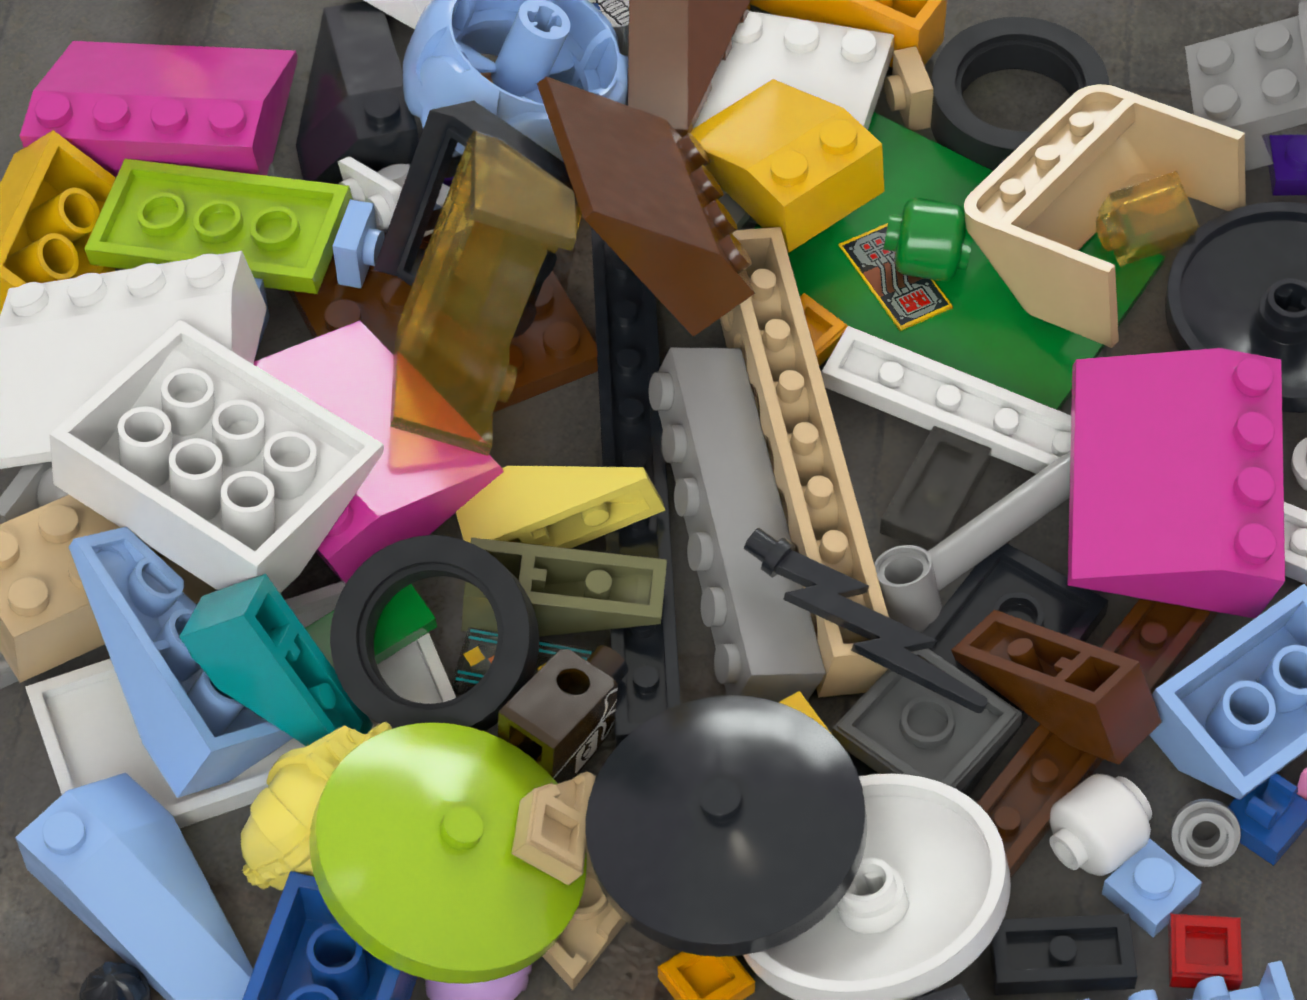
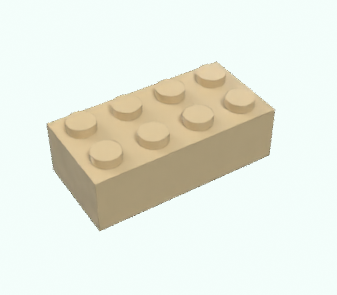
[0,495,218,683]

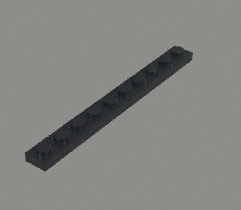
[591,227,681,747]

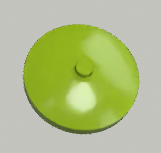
[309,723,587,984]

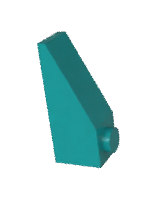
[179,574,374,746]

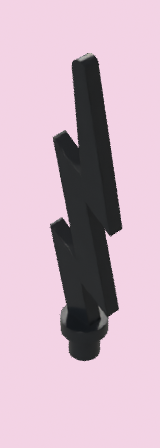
[744,528,988,713]

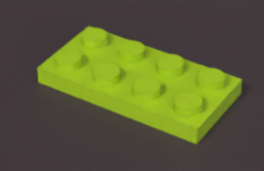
[84,159,353,294]

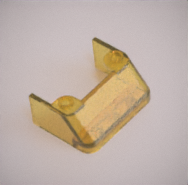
[390,130,582,456]

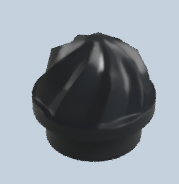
[79,962,150,1000]

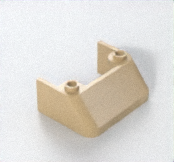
[964,84,1246,348]

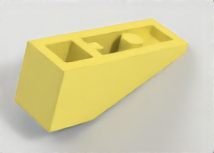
[456,466,666,549]

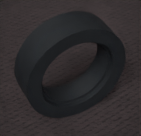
[931,17,1109,171]
[330,535,539,731]

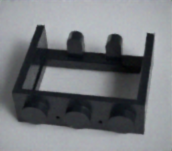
[374,101,577,346]

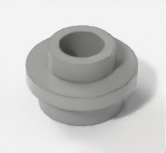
[1171,799,1241,867]

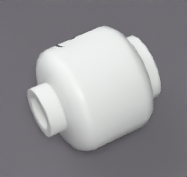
[1049,773,1152,876]

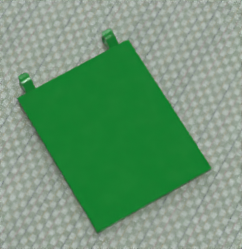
[754,112,1165,411]

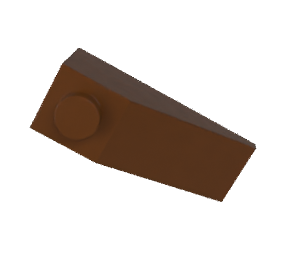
[951,609,1162,765]

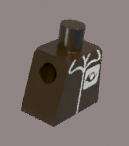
[498,645,629,784]

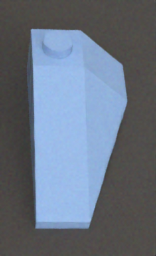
[69,527,293,798]
[15,773,253,1000]

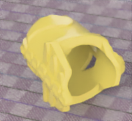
[241,722,392,891]

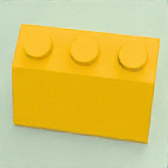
[0,130,116,314]

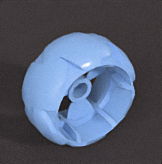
[403,0,628,188]

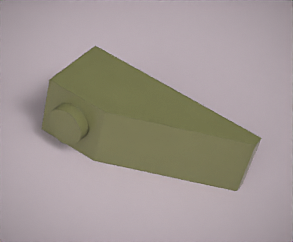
[461,537,667,637]

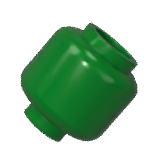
[883,197,973,282]

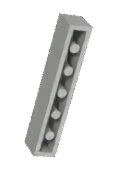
[649,347,826,702]

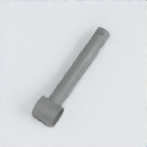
[874,450,1071,632]

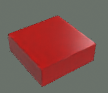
[1168,914,1242,991]

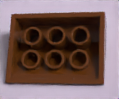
[537,76,755,337]

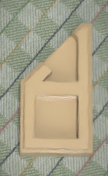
[512,771,596,885]

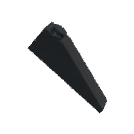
[296,1,419,184]

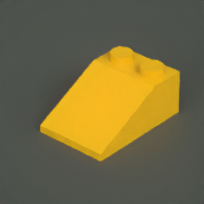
[691,79,885,253]

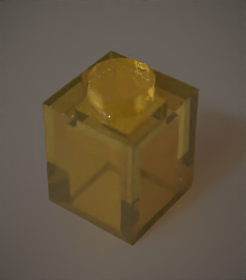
[1096,171,1199,266]

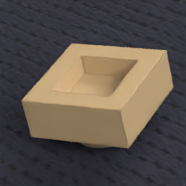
[884,46,934,131]

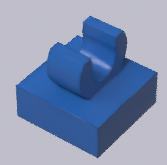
[1228,773,1307,866]

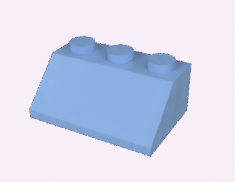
[1149,584,1307,800]

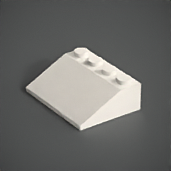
[0,251,267,469]
[49,319,384,593]

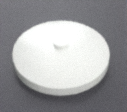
[743,774,1011,1000]

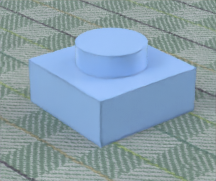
[332,199,385,289]
[1102,839,1202,938]

